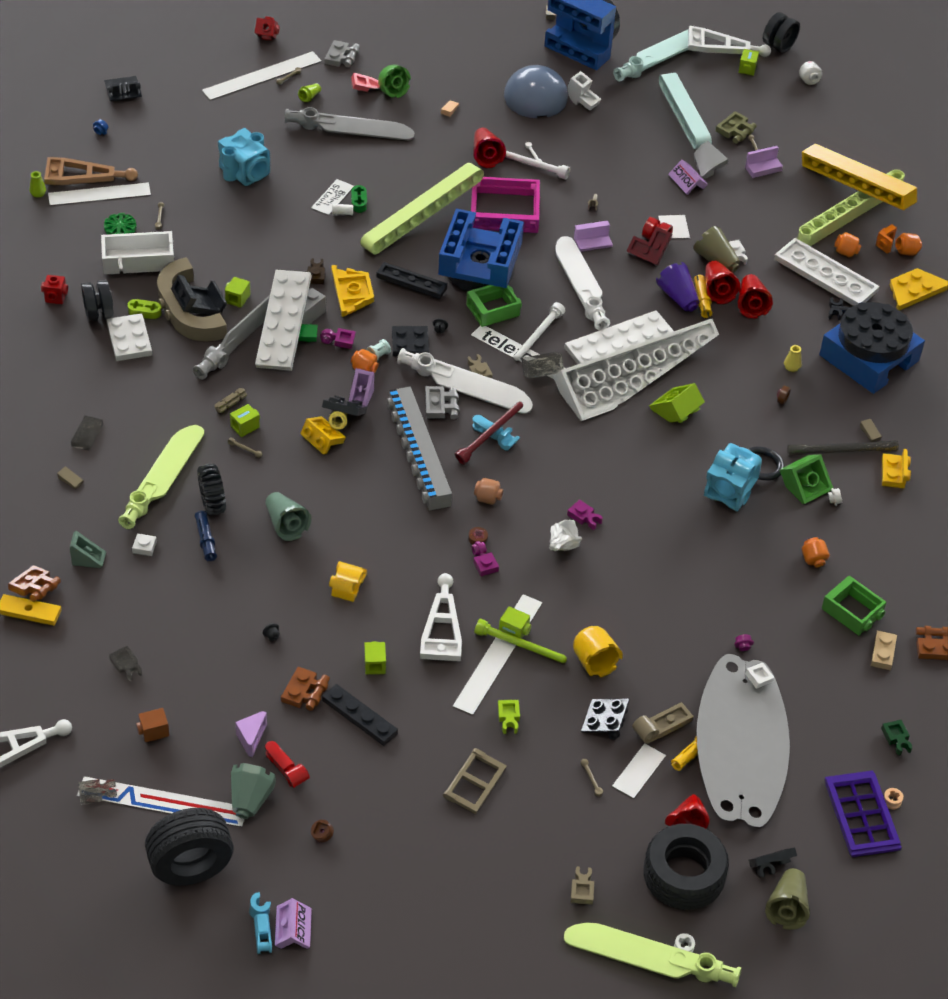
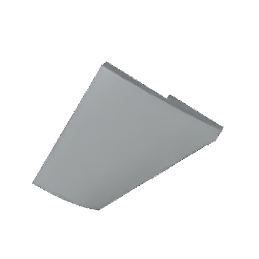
[693,141,728,179]

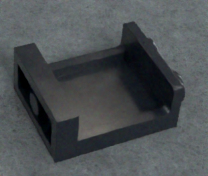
[171,275,227,315]

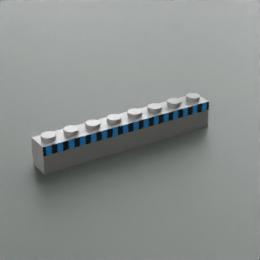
[387,386,452,510]

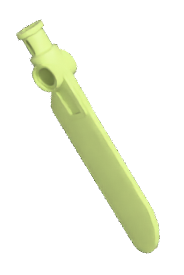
[118,425,204,529]
[564,923,741,987]

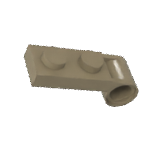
[632,702,694,744]

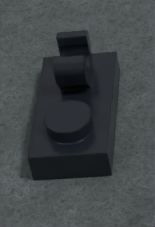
[748,847,797,877]

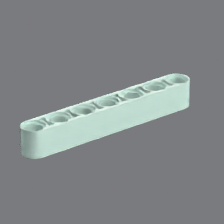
[659,73,712,149]

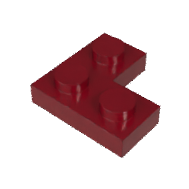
[627,227,673,266]

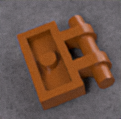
[8,565,61,602]
[916,626,948,660]
[281,667,330,711]

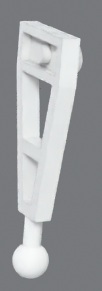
[688,26,771,57]
[420,573,462,661]
[0,719,72,767]

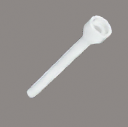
[505,151,570,180]
[514,302,565,361]

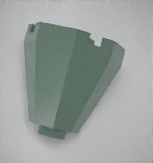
[231,763,276,819]

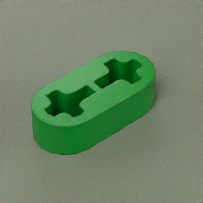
[351,185,367,213]

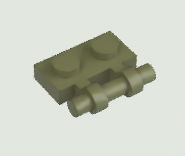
[715,111,757,144]

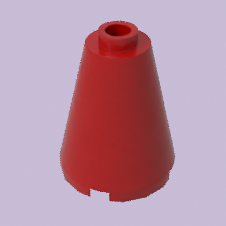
[473,128,506,168]
[705,261,740,304]
[737,274,773,319]

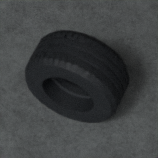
[145,808,234,886]
[643,824,729,910]

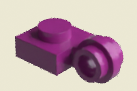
[320,328,356,349]
[471,541,499,576]

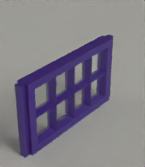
[824,770,902,857]

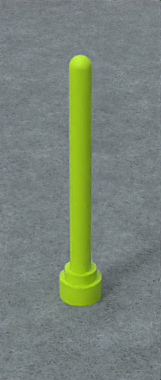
[474,619,567,663]

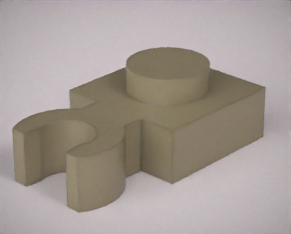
[467,354,493,379]
[571,866,594,905]

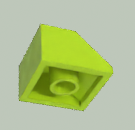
[649,383,705,423]

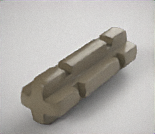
[214,388,247,413]

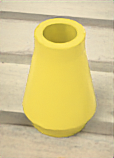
[784,345,802,372]
[329,411,347,430]

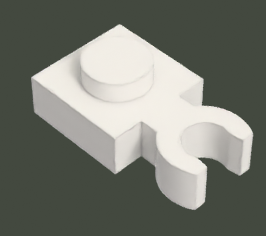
[729,240,748,265]

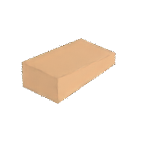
[441,100,459,117]

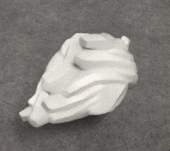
[549,520,582,551]

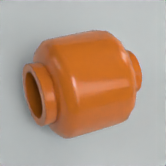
[834,232,861,258]
[895,233,922,256]
[351,349,379,373]
[801,537,830,568]

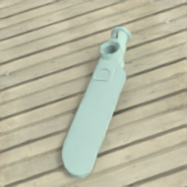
[613,30,688,82]

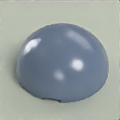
[504,65,568,118]

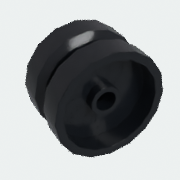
[762,12,800,53]
[81,279,114,322]

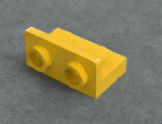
[300,416,346,454]
[882,449,911,488]

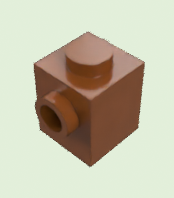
[136,708,170,742]

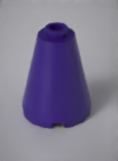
[656,262,699,312]

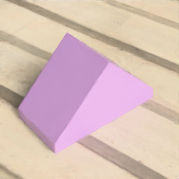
[349,368,374,406]
[235,711,267,757]

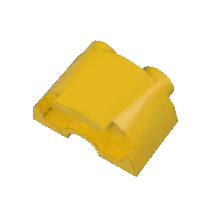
[329,561,367,602]

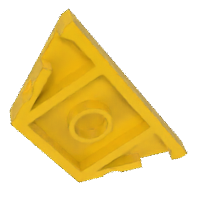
[331,265,374,317]
[889,268,948,311]

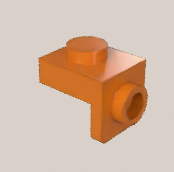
[876,224,897,254]

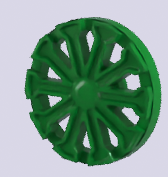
[104,213,137,235]

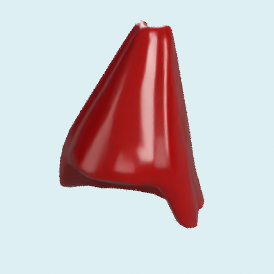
[665,794,710,829]

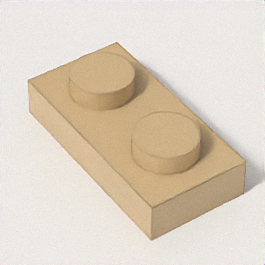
[871,630,897,670]

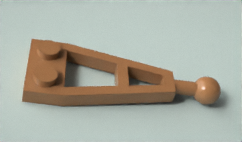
[44,157,138,185]

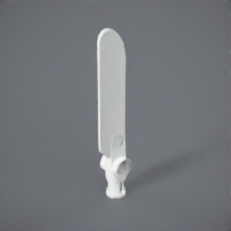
[555,236,610,331]
[397,348,533,414]

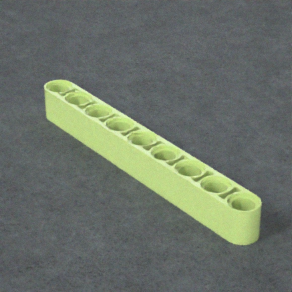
[360,163,484,254]
[797,170,905,246]

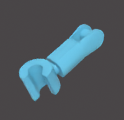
[473,415,520,450]
[249,892,272,954]

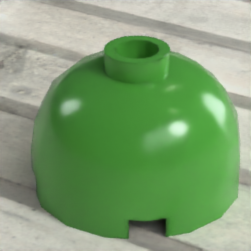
[378,64,411,98]

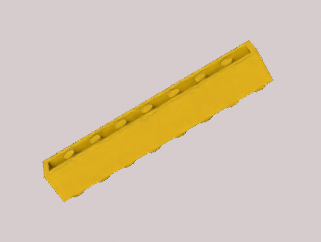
[802,144,917,210]

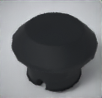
[433,318,448,334]
[262,623,280,641]

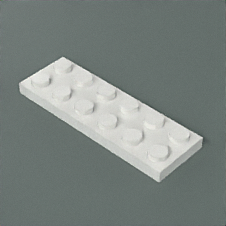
[774,238,880,306]
[255,270,312,371]
[565,310,674,364]

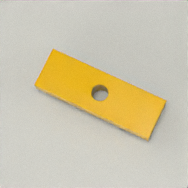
[0,594,62,626]

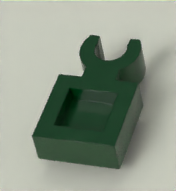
[881,720,912,756]

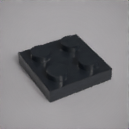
[392,326,429,356]
[322,395,367,416]

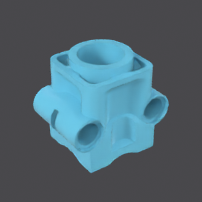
[218,128,270,186]
[704,443,762,511]

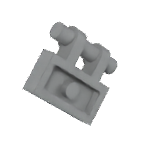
[324,40,360,67]
[425,386,459,420]

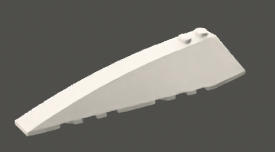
[553,319,719,421]

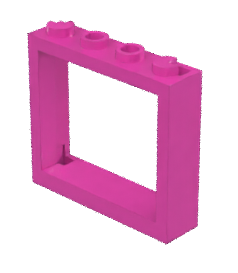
[471,177,540,233]

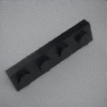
[376,262,448,299]
[322,684,398,746]

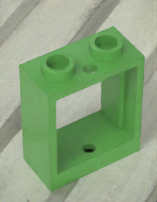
[466,285,522,327]
[822,575,886,636]

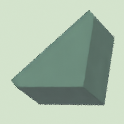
[70,531,106,568]

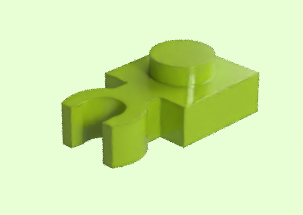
[498,700,520,734]

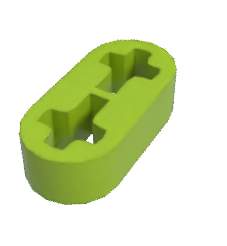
[128,299,162,319]

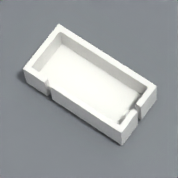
[101,231,174,274]

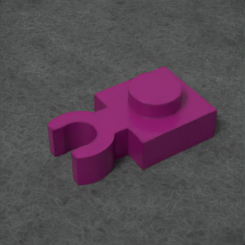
[567,500,603,530]

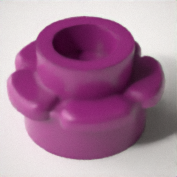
[734,634,754,651]

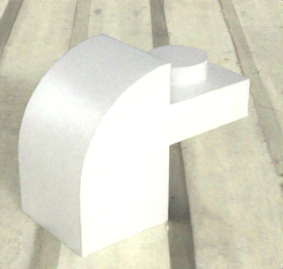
[568,71,601,111]

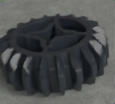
[197,463,226,516]

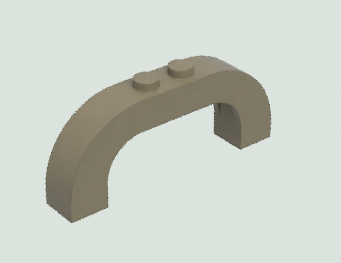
[157,257,227,342]

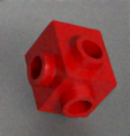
[254,16,280,40]
[41,275,68,304]

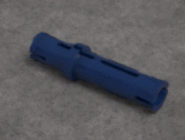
[195,511,217,561]

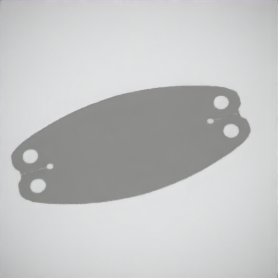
[697,654,790,827]

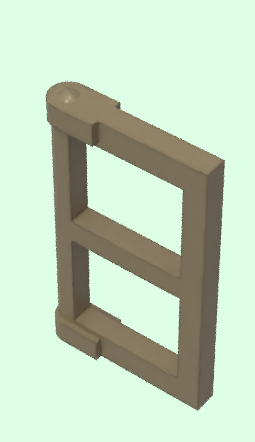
[443,748,507,814]

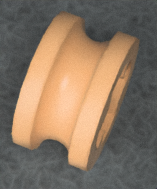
[884,788,904,810]

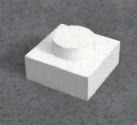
[132,533,157,556]
[745,663,774,689]

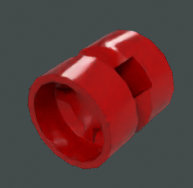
[642,217,673,240]

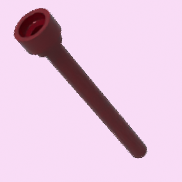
[454,401,523,465]

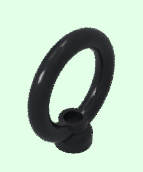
[748,446,784,481]

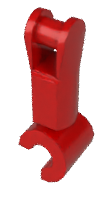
[265,741,310,788]

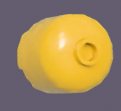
[573,626,623,677]

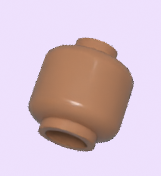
[474,478,503,505]

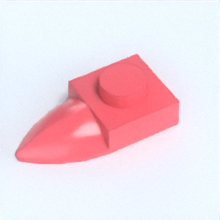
[351,73,380,92]

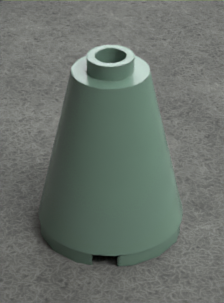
[265,492,312,541]

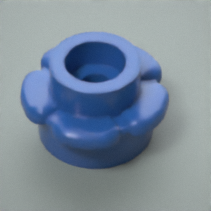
[93,119,109,135]

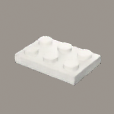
[106,313,152,361]

